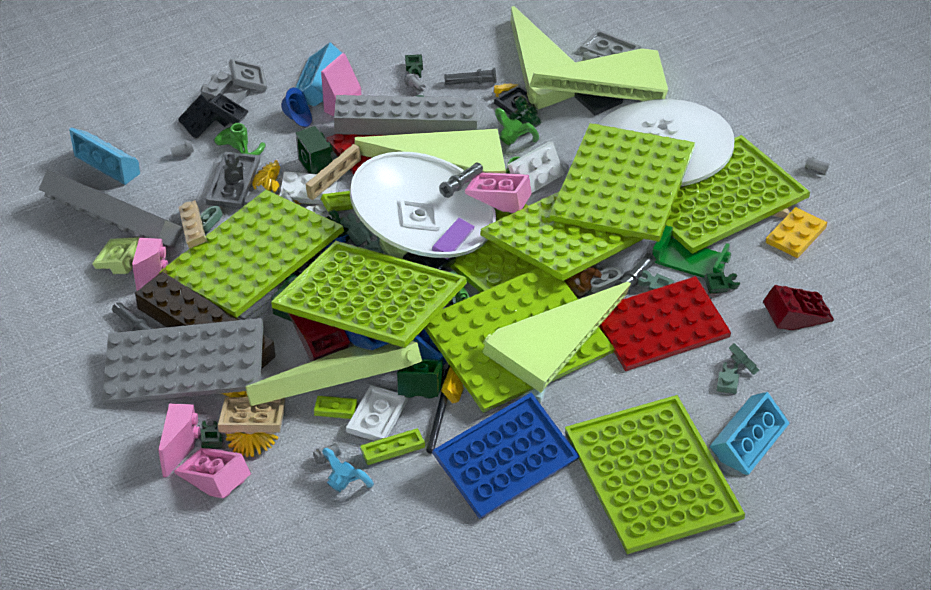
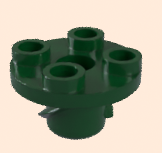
[509,95,542,128]

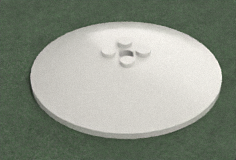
[598,99,734,187]
[350,152,496,258]

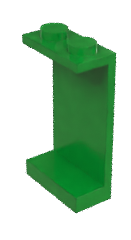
[652,225,731,278]

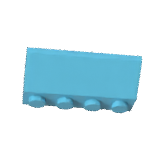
[295,42,342,106]
[69,127,140,185]
[710,392,790,475]

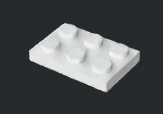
[508,141,564,193]
[279,171,338,205]
[346,385,408,441]

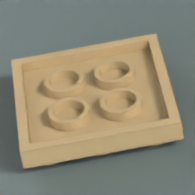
[218,397,285,434]

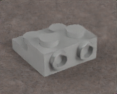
[201,71,251,105]

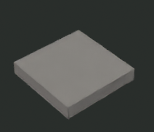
[229,58,267,92]

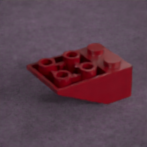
[763,285,834,330]
[288,313,350,362]

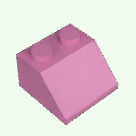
[132,238,168,291]

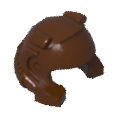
[564,266,602,297]

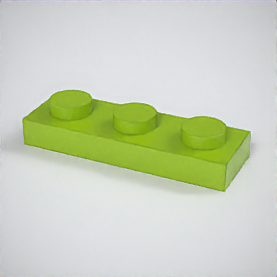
[360,428,425,466]

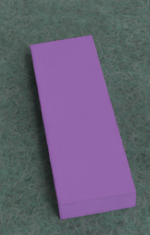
[432,218,475,260]

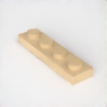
[306,144,361,200]
[178,200,207,249]

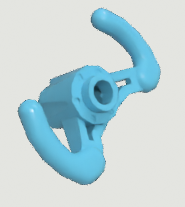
[322,448,374,492]

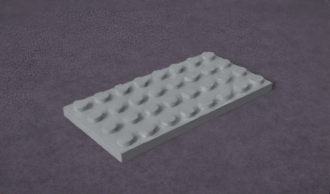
[102,318,263,405]

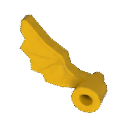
[494,83,518,97]

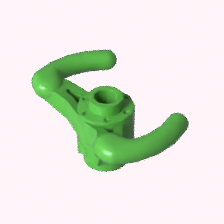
[495,108,539,145]
[214,123,266,155]

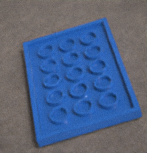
[432,392,579,519]

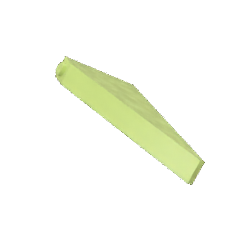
[510,6,575,110]
[530,49,668,101]
[354,129,506,174]
[483,282,631,393]
[245,341,422,406]

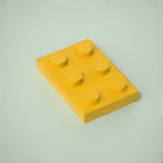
[766,207,827,258]

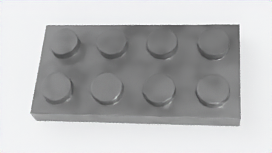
[206,151,260,209]

